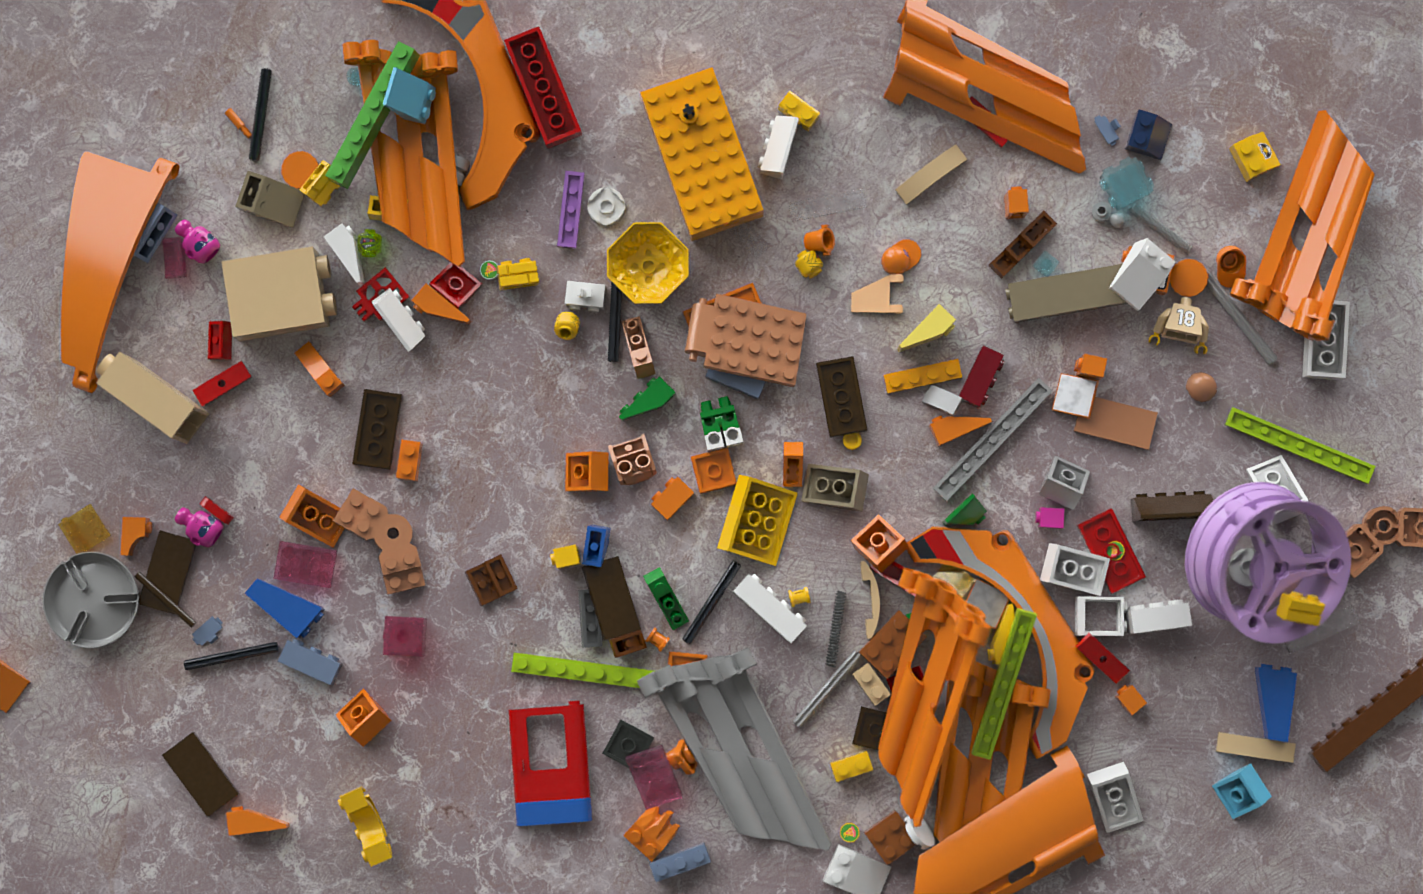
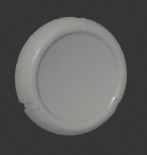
[43,552,139,648]

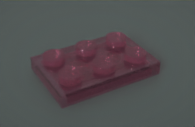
[273,541,338,588]
[626,745,683,810]

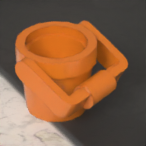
[804,224,835,256]
[666,739,698,775]

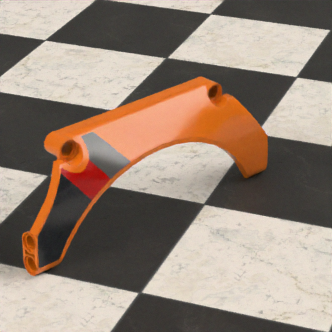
[381,0,540,210]

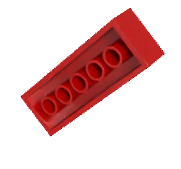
[504,26,582,149]

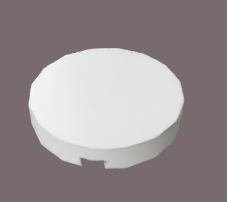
[587,188,625,226]
[1228,548,1255,586]
[905,816,935,850]

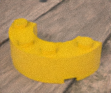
[338,786,392,867]

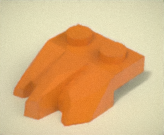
[623,806,680,862]

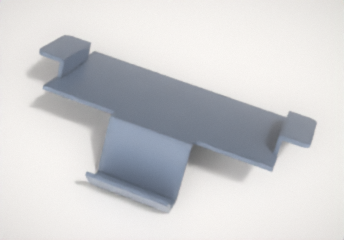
[1094,115,1121,146]
[192,616,223,646]

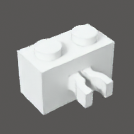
[565,281,606,312]

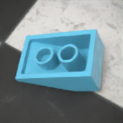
[383,67,436,124]

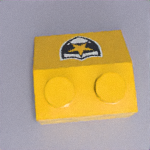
[1229,132,1281,182]

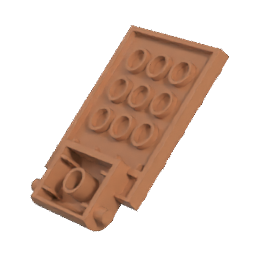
[685,294,806,387]

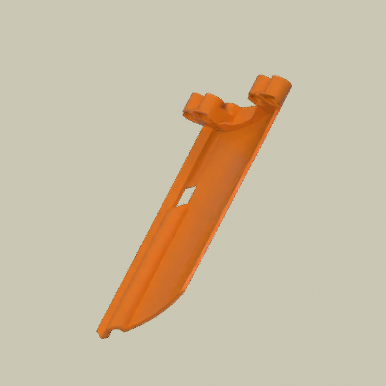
[914,746,1105,894]

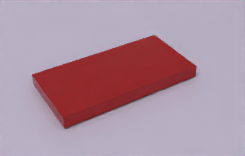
[1077,508,1146,594]

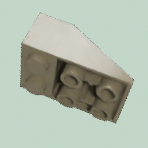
[235,171,305,228]

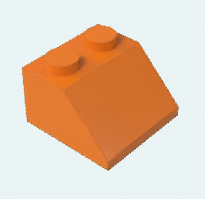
[565,451,609,492]
[336,688,392,747]

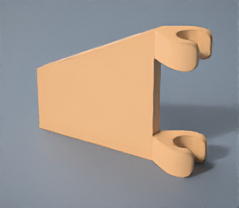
[851,274,904,314]

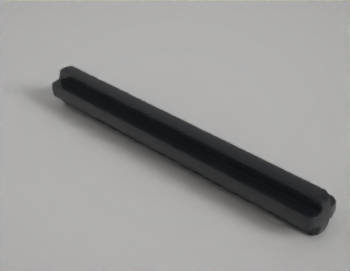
[249,68,272,161]
[608,281,622,362]
[682,560,741,644]
[184,642,279,670]

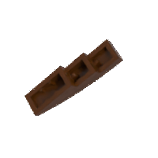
[988,211,1057,279]

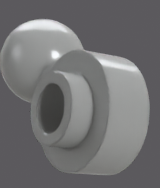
[1092,202,1126,228]

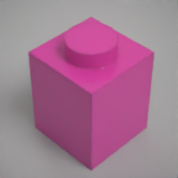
[1035,507,1064,529]

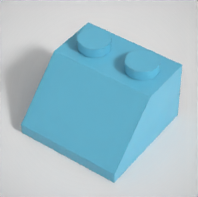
[1212,763,1272,819]

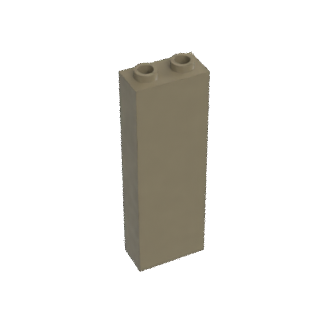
[1005,264,1128,323]

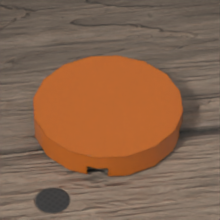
[281,151,319,189]
[1170,259,1209,297]

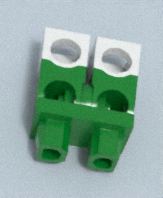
[700,396,744,452]

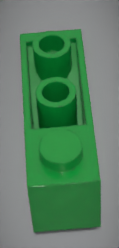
[619,376,676,421]
[643,567,689,630]

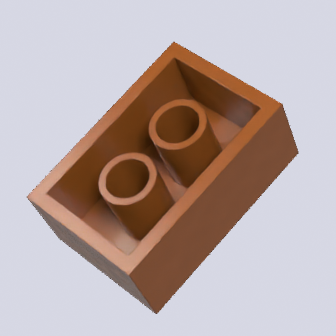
[858,610,927,679]

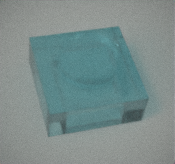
[1032,251,1059,277]

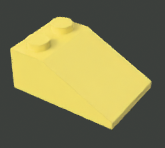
[897,304,956,352]

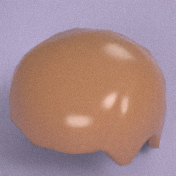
[1186,372,1217,402]

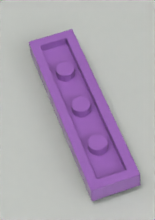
[557,171,585,249]

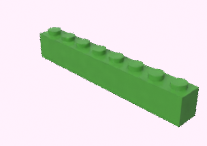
[325,41,420,189]

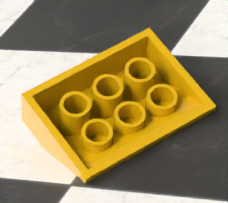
[717,475,798,566]

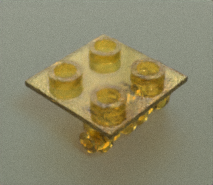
[58,503,111,554]
[933,564,977,598]

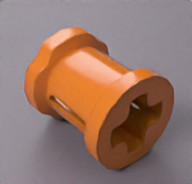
[645,627,670,652]

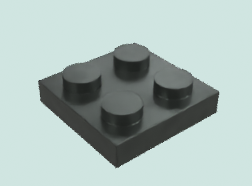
[602,719,655,772]

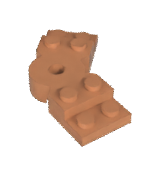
[333,488,425,595]
[1345,506,1423,579]

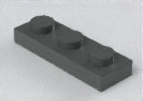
[578,589,602,648]

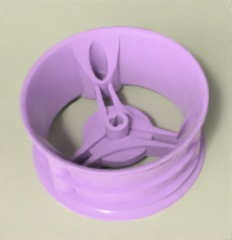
[1185,482,1351,643]

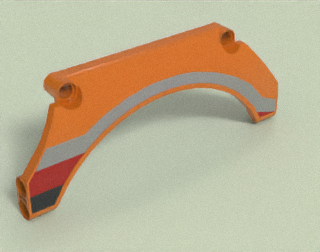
[906,526,1095,759]

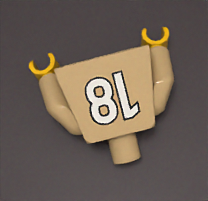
[1148,297,1209,355]

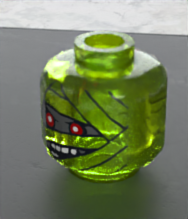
[357,229,382,258]

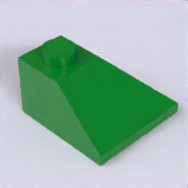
[942,494,987,526]

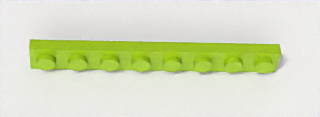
[1224,407,1376,484]
[971,608,1037,760]
[511,652,654,688]

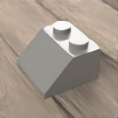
[1039,456,1090,510]

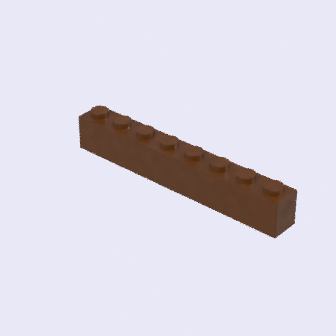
[1308,657,1423,772]

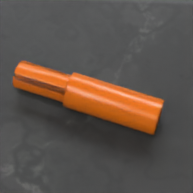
[225,108,252,139]

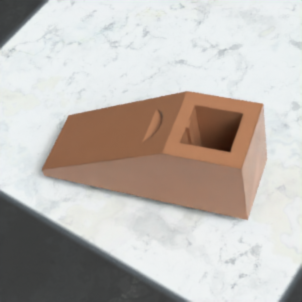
[621,316,656,379]

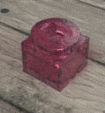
[383,616,427,657]

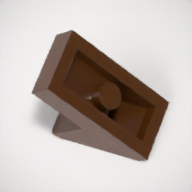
[609,630,647,658]

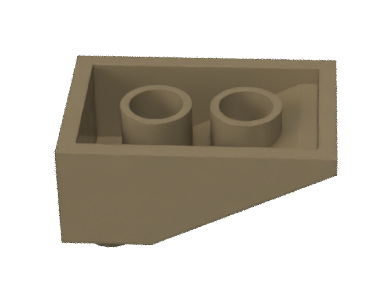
[801,464,869,512]

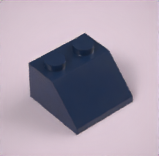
[1125,109,1172,160]

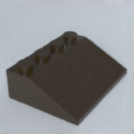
[1131,491,1214,522]

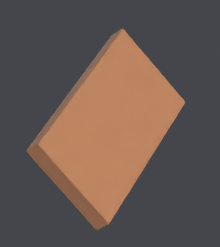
[1074,397,1158,450]

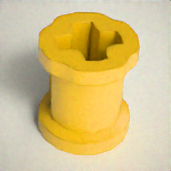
[788,587,811,607]

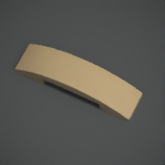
[895,145,967,205]
[860,561,880,639]
[1216,732,1296,763]

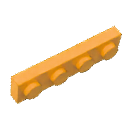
[883,359,962,394]

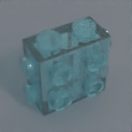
[1099,157,1154,211]

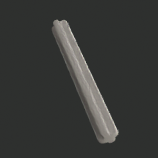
[793,650,862,728]

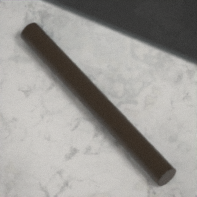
[134,571,197,628]

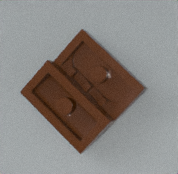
[465,554,518,606]

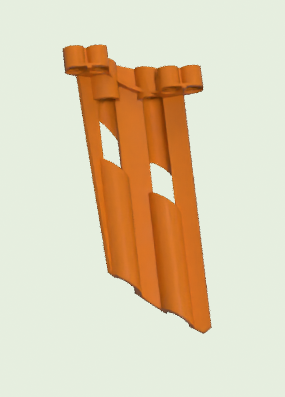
[883,0,1086,174]
[342,40,465,267]
[1230,110,1375,341]
[878,568,991,828]
[934,659,1051,842]

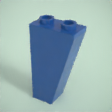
[245,579,325,638]
[1255,664,1297,742]

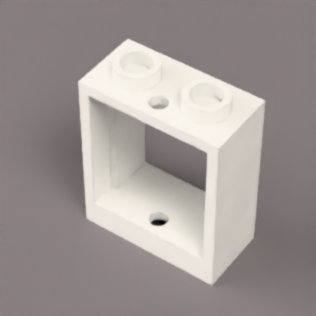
[1075,597,1127,636]

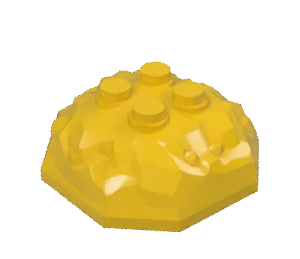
[607,222,689,304]

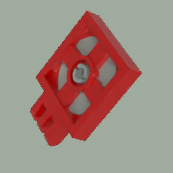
[352,267,410,322]

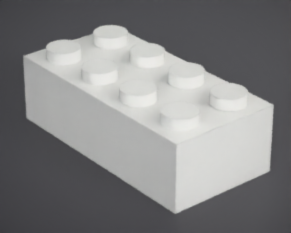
[1302,300,1350,380]
[733,574,807,643]

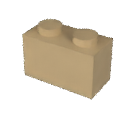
[852,663,891,706]

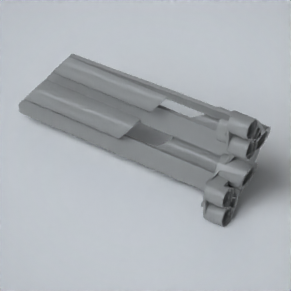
[637,647,832,850]

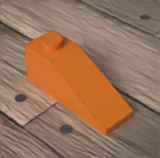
[411,283,472,324]
[294,341,345,397]
[929,415,992,446]
[226,806,290,836]

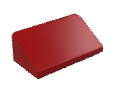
[208,321,232,360]

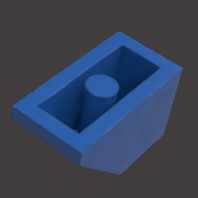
[582,525,611,567]

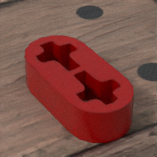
[199,496,234,525]

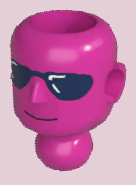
[175,219,220,264]
[174,507,223,547]

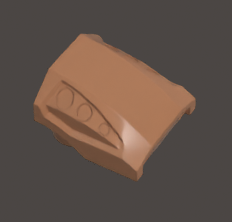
[608,434,657,485]

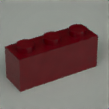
[959,345,1005,408]

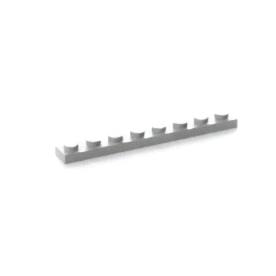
[933,378,1052,501]

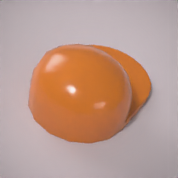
[881,239,921,274]
[1216,246,1246,288]

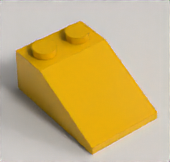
[987,604,1014,664]

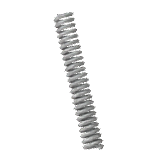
[1128,203,1192,255]

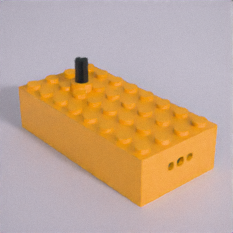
[640,67,764,242]

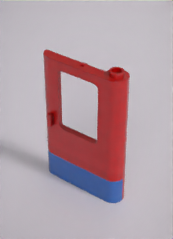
[508,700,592,826]

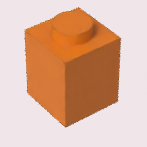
[1115,684,1147,715]

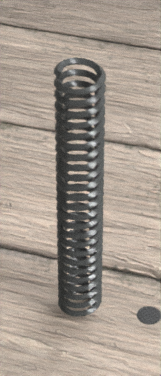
[825,590,847,668]

